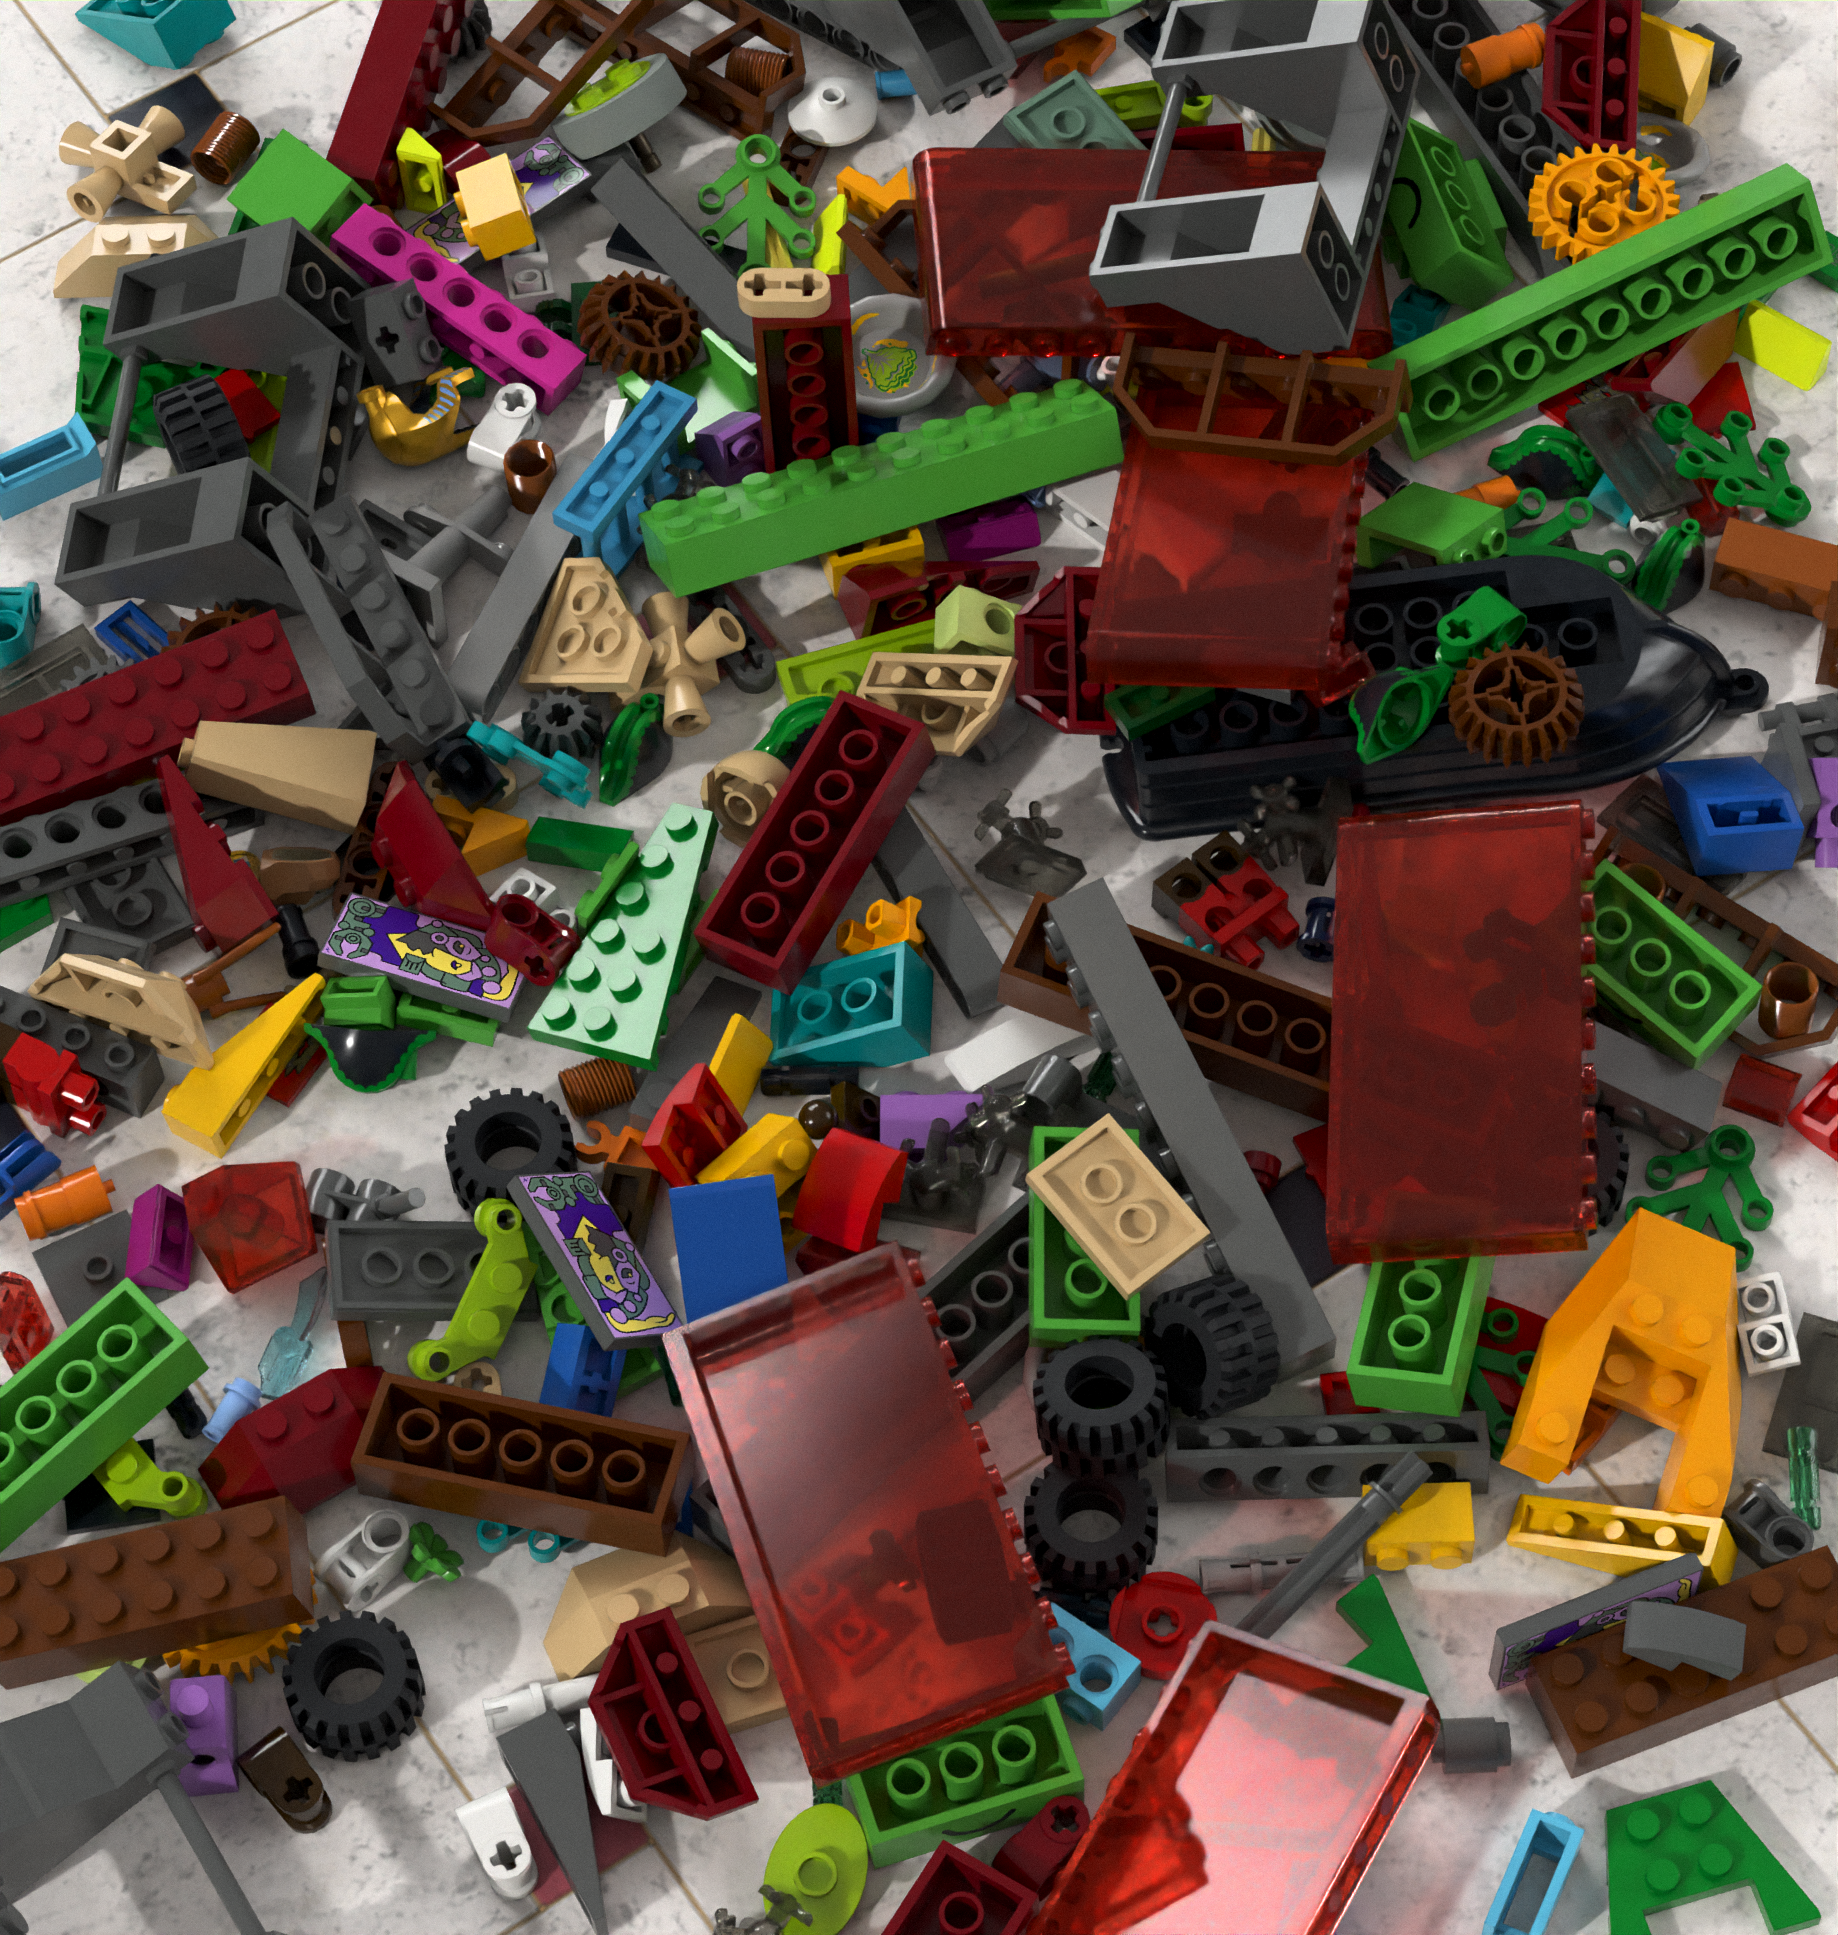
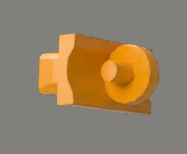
[836,896,925,958]

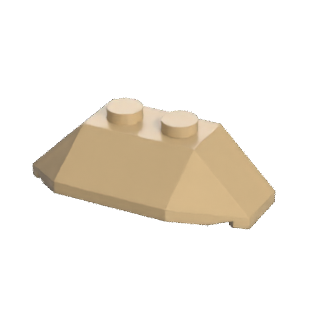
[53,215,219,298]
[856,652,1018,757]
[28,953,214,1071]
[543,1530,763,1682]

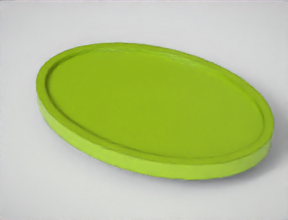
[763,1803,868,1935]

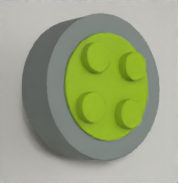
[550,53,687,174]

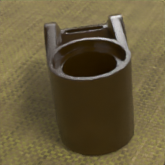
[235,1726,332,1834]

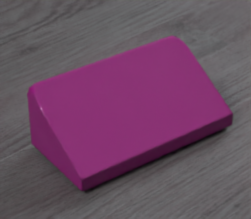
[935,496,1041,561]
[125,1184,198,1292]

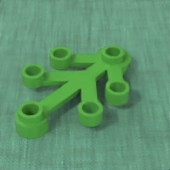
[698,134,816,277]

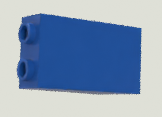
[668,1174,800,1391]

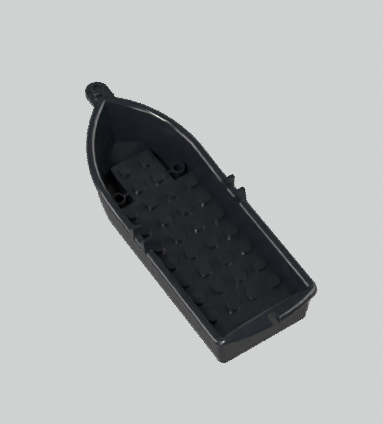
[1099,555,1769,842]

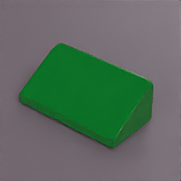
[525,816,634,872]

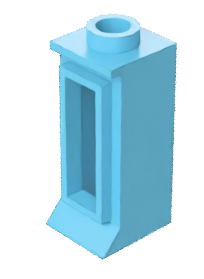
[0,412,103,521]
[1482,1808,1585,1935]

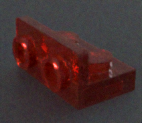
[0,1271,55,1375]

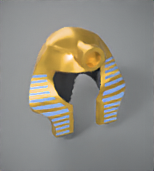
[356,366,481,466]

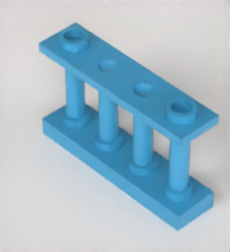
[552,380,704,580]

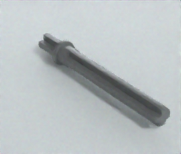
[1208,1450,1433,1677]

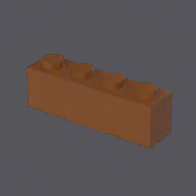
[1709,517,1838,622]

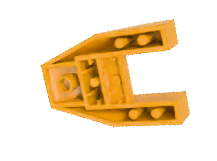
[1499,1207,1742,1518]

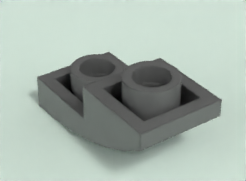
[1622,1601,1746,1681]

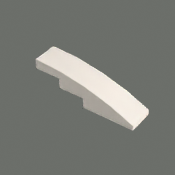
[944,1012,1098,1094]

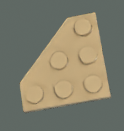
[517,557,653,692]

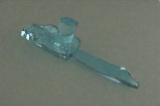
[258,1266,328,1400]

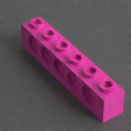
[329,203,587,416]

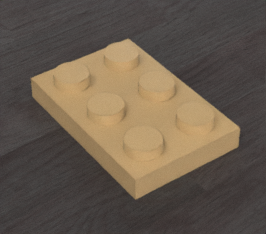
[1025,1113,1211,1301]

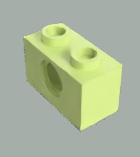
[934,585,1022,684]

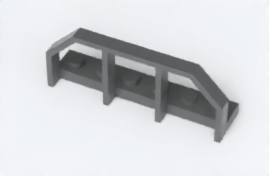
[266,492,472,766]

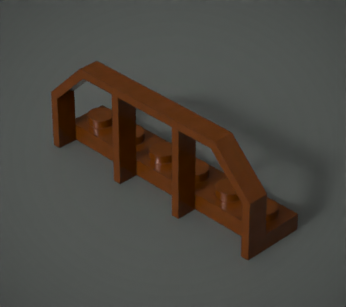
[426,0,655,148]
[566,0,806,141]
[836,198,1082,407]
[1112,332,1414,467]
[1573,825,1838,1060]

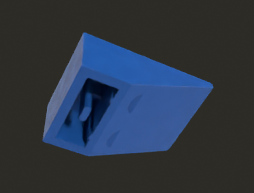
[1656,756,1804,876]

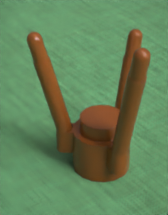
[181,922,285,1020]

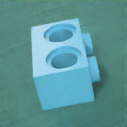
[1014,1602,1141,1732]

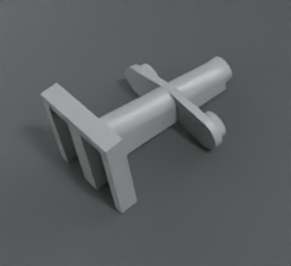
[381,485,514,651]

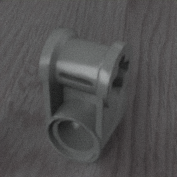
[1721,1479,1814,1570]

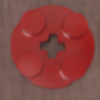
[1109,1571,1217,1680]

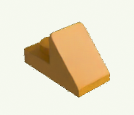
[836,166,910,226]
[432,794,530,877]

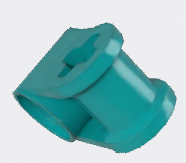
[0,582,41,673]

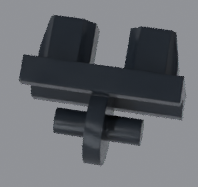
[425,732,509,814]

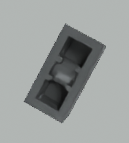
[345,278,444,388]

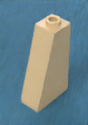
[177,721,377,835]

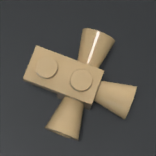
[59,105,197,223]
[608,591,746,737]

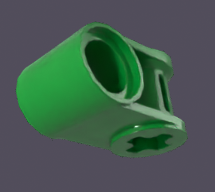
[1435,586,1527,677]

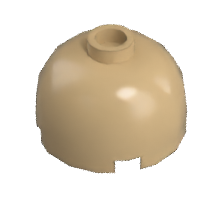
[700,750,791,848]

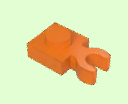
[1043,26,1116,83]
[575,1120,659,1173]

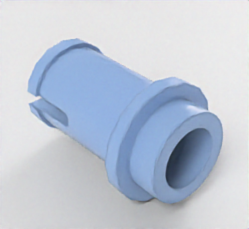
[202,1377,262,1444]

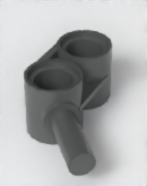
[295,1168,425,1235]

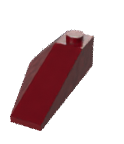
[837,561,1040,640]
[156,754,279,960]

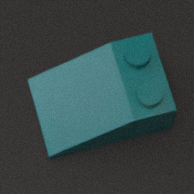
[75,0,236,70]
[768,941,934,1067]

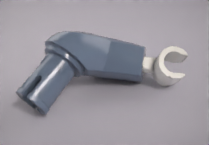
[1000,344,1121,393]

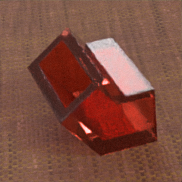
[1674,476,1740,538]
[1299,641,1377,708]
[1722,1053,1803,1128]

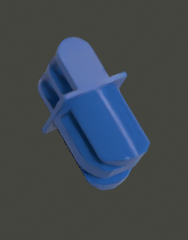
[0,1129,62,1221]

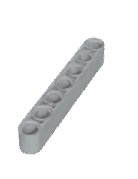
[447,453,593,725]

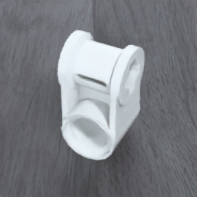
[467,383,542,474]
[313,1508,414,1612]
[454,1786,539,1900]

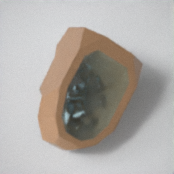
[260,847,340,906]

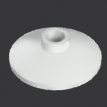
[788,77,877,147]

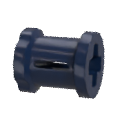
[1296,897,1350,963]

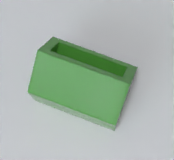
[320,976,396,1031]

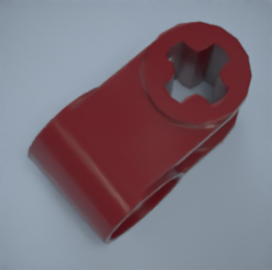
[425,129,492,195]
[484,894,582,987]
[991,1795,1092,1903]

